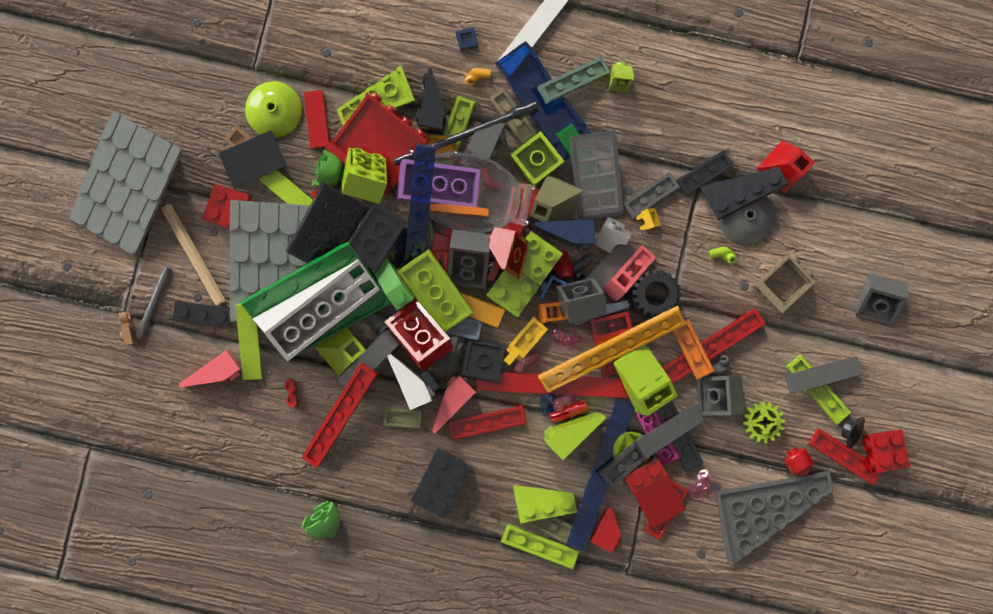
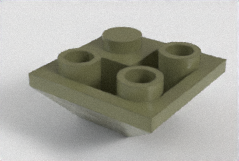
[530,175,583,222]

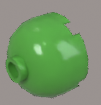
[312,150,344,188]
[302,501,341,540]

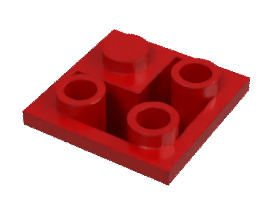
[756,140,815,194]

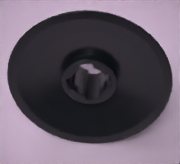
[841,417,865,449]

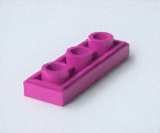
[636,410,681,465]

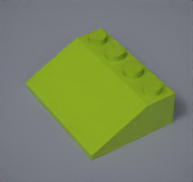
[543,412,606,460]

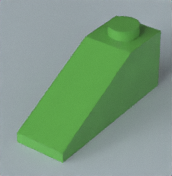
[372,256,415,310]

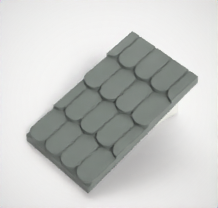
[69,111,183,257]
[230,200,309,322]

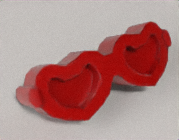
[284,378,298,408]

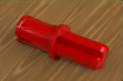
[549,400,588,423]

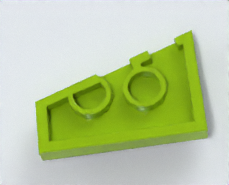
[512,485,577,524]

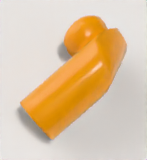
[464,68,491,86]

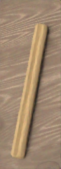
[161,204,225,306]

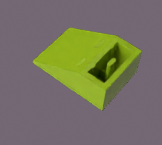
[342,148,387,204]
[613,344,678,416]

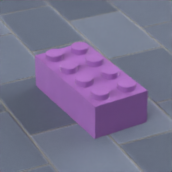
[396,159,481,207]

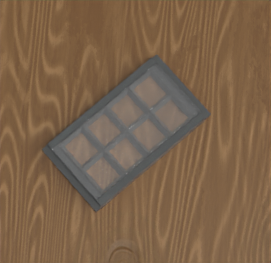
[569,130,624,220]

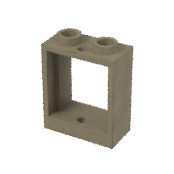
[752,254,816,314]

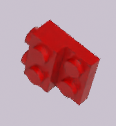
[202,184,253,229]
[862,429,911,474]

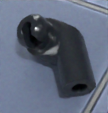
[573,254,592,281]

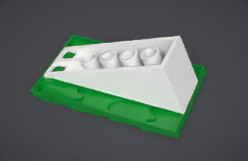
[240,242,391,361]

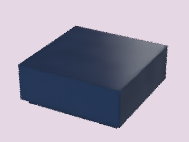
[456,27,478,51]

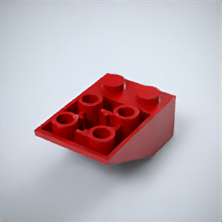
[589,312,632,377]

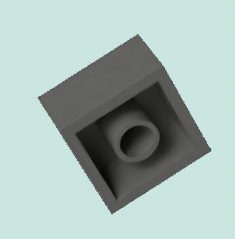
[557,278,607,323]

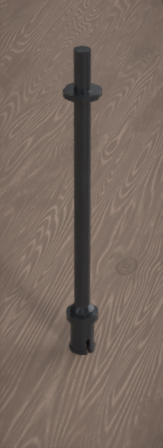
[393,100,539,166]

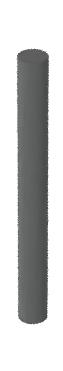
[135,266,171,340]

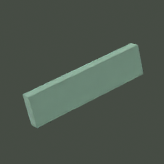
[537,56,611,105]

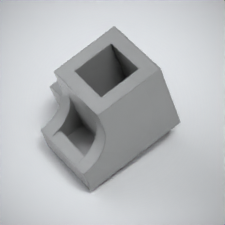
[594,216,632,253]

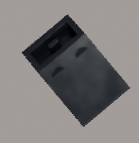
[416,67,446,135]

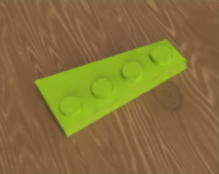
[337,66,415,126]

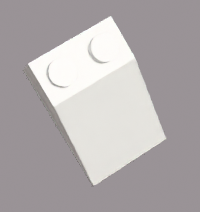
[387,354,435,410]

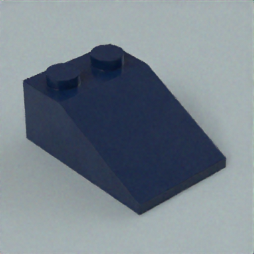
[534,220,595,251]

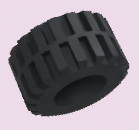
[630,270,681,319]

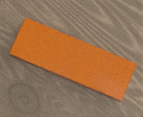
[429,203,490,219]
[672,319,715,380]

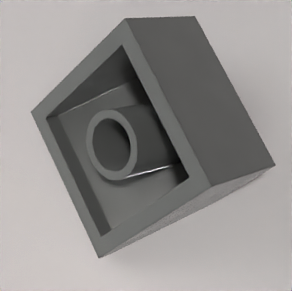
[855,273,908,326]
[697,375,744,416]

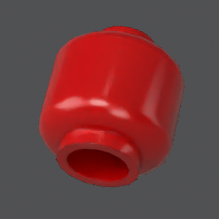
[784,447,814,477]

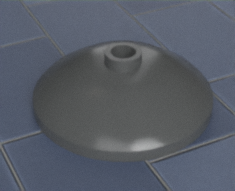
[719,196,776,245]

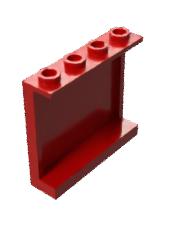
[325,92,430,196]

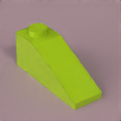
[609,62,634,93]

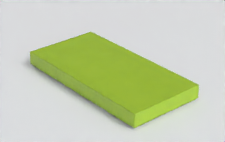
[397,249,474,332]

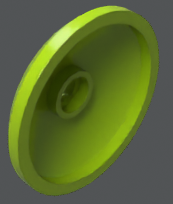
[245,81,303,138]

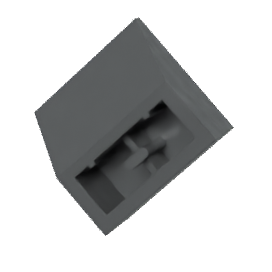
[467,123,506,166]

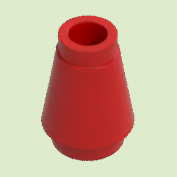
[555,251,574,280]

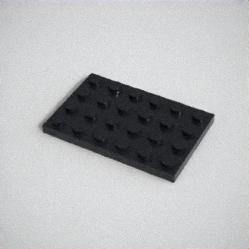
[285,182,422,299]

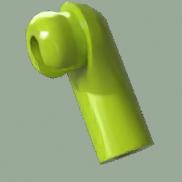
[708,246,737,264]

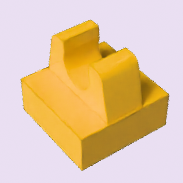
[636,208,661,230]

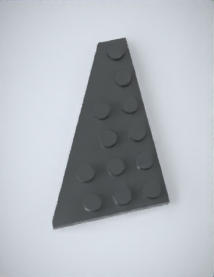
[715,471,833,567]

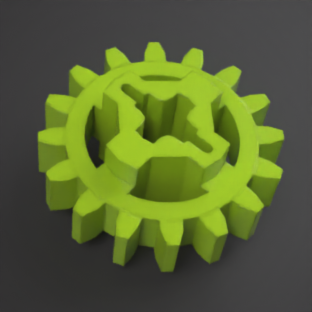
[742,401,785,443]

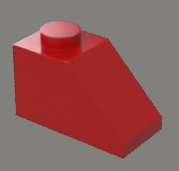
[590,505,622,553]

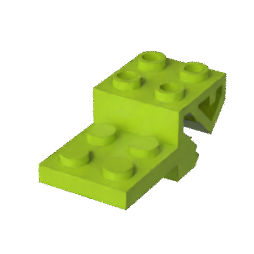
[486,231,563,318]

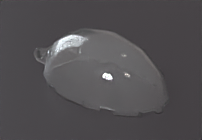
[416,152,535,233]

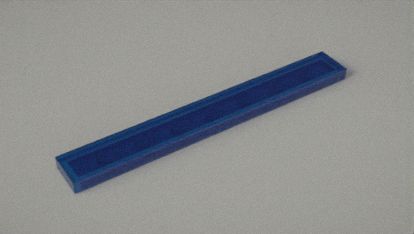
[403,144,436,267]
[566,398,634,552]

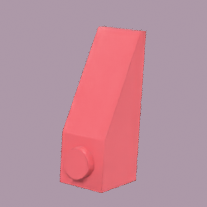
[602,245,656,302]
[179,350,242,387]
[432,376,476,433]

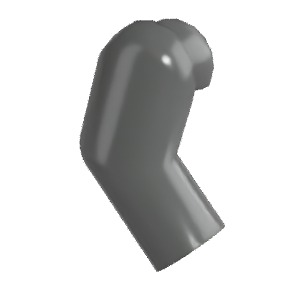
[709,355,730,375]

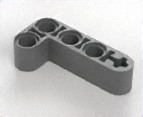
[336,329,401,390]

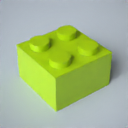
[510,131,565,187]

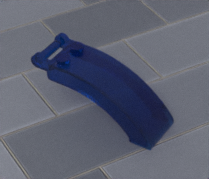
[495,41,592,161]

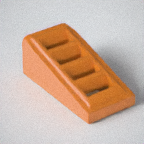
[537,302,567,323]

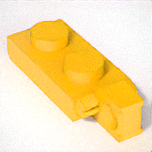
[504,317,548,365]

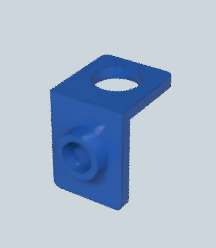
[539,275,568,300]

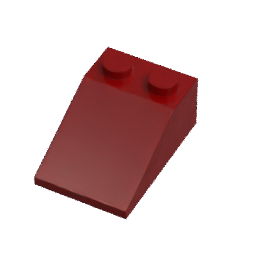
[385,299,453,371]
[624,458,686,528]

